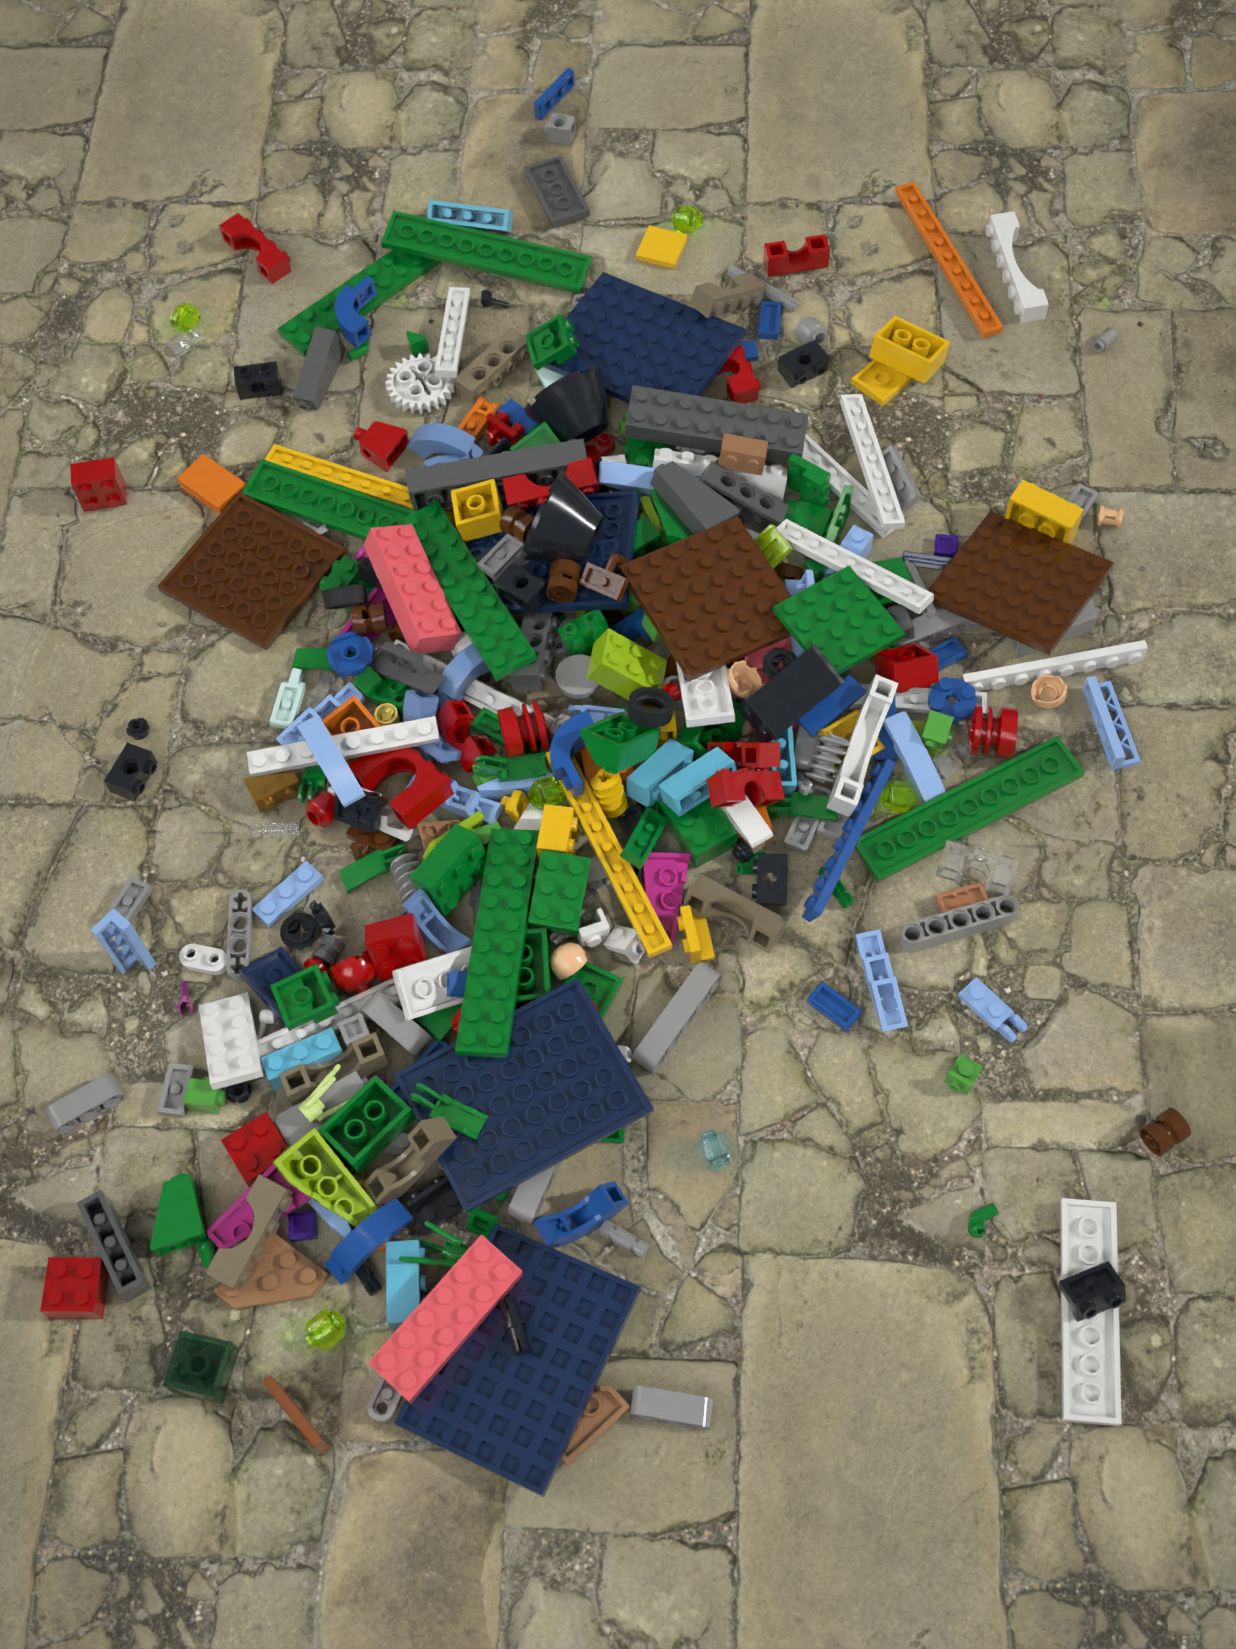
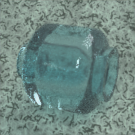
[695,1130,734,1172]

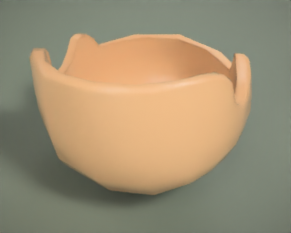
[727,661,762,699]
[1030,675,1067,710]
[549,942,587,980]

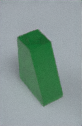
[150,1174,209,1257]

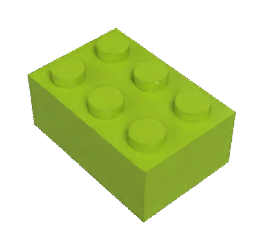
[586,628,667,700]

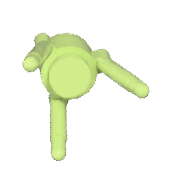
[298,1064,347,1123]

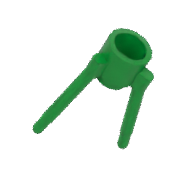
[399,1221,467,1268]

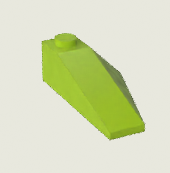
[272,1128,378,1227]

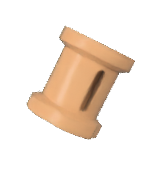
[1097,505,1124,529]

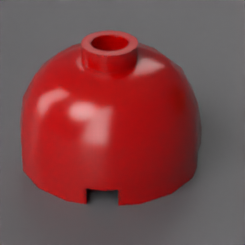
[326,950,377,994]

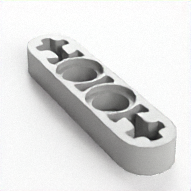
[226,889,254,982]

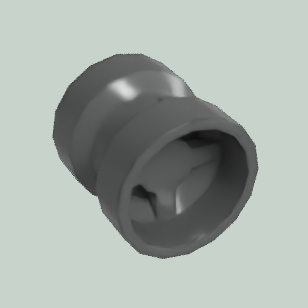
[311,934,345,968]

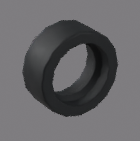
[322,585,368,609]
[627,687,674,728]

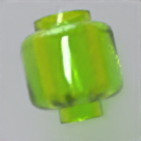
[671,205,703,234]
[170,302,201,336]
[528,777,565,811]
[879,780,917,813]
[305,1309,347,1351]

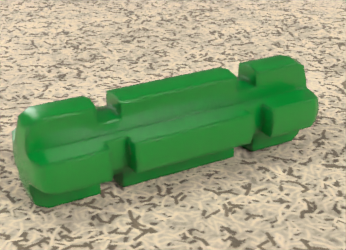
[818,867,854,909]

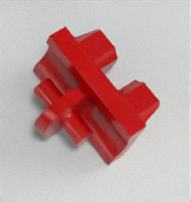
[485,411,525,447]

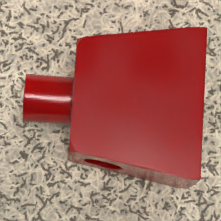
[353,421,409,472]

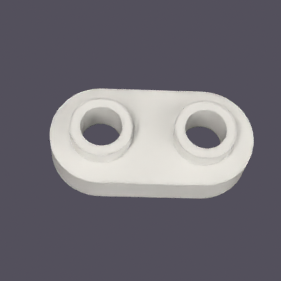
[179,944,227,975]

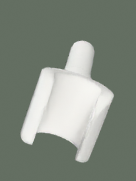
[257,1009,277,1040]

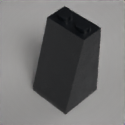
[736,644,845,742]

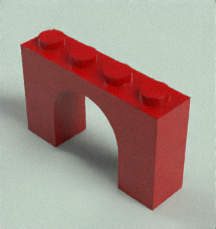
[349,747,454,830]

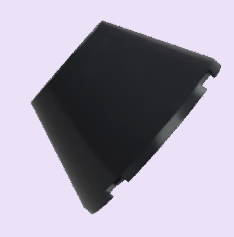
[524,366,609,444]
[522,473,604,563]

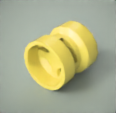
[374,703,400,726]

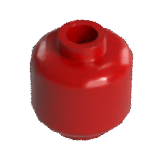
[306,792,336,827]

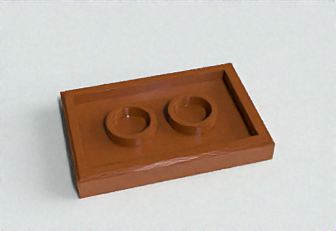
[263,1375,331,1455]

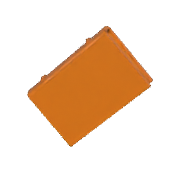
[176,454,246,515]

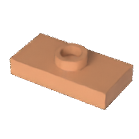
[934,882,989,913]

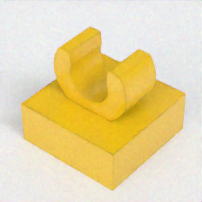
[500,790,530,823]

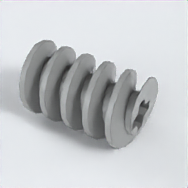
[804,731,850,785]
[390,853,421,904]

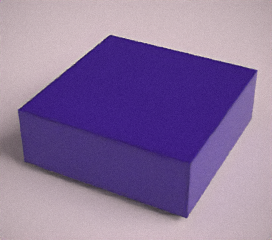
[934,534,958,558]
[288,1211,317,1242]

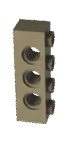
[453,327,530,405]

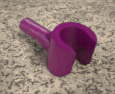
[177,982,195,1015]

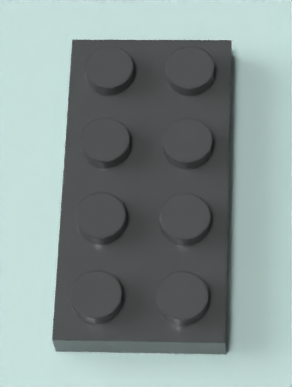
[524,155,590,228]

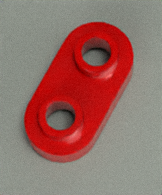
[585,433,615,462]

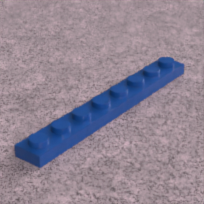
[802,758,896,922]

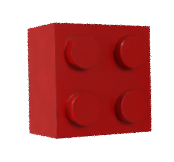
[70,457,127,512]
[874,643,939,693]
[364,913,428,981]
[221,1112,288,1188]
[40,1257,109,1319]

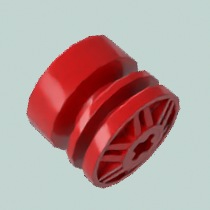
[497,700,549,758]
[968,705,1018,759]

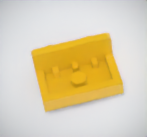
[676,905,715,964]

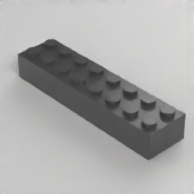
[624,385,809,464]
[405,439,587,512]

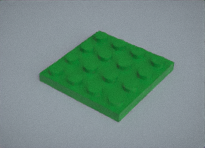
[773,566,905,674]

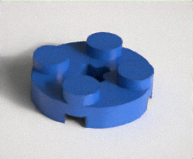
[327,632,374,678]
[928,677,977,725]

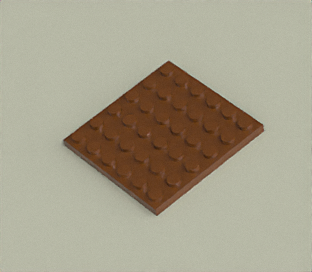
[157,492,347,650]
[927,511,1114,656]
[618,516,792,682]

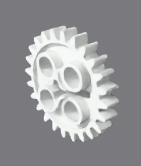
[385,353,455,414]

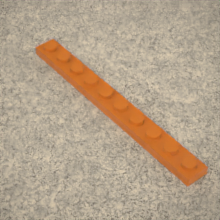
[895,181,1003,339]

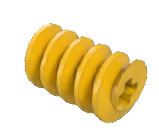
[590,768,629,818]

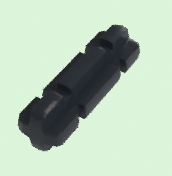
[355,1261,382,1296]

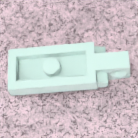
[269,668,306,729]

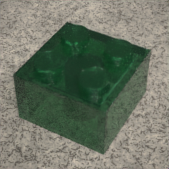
[163,1330,240,1404]

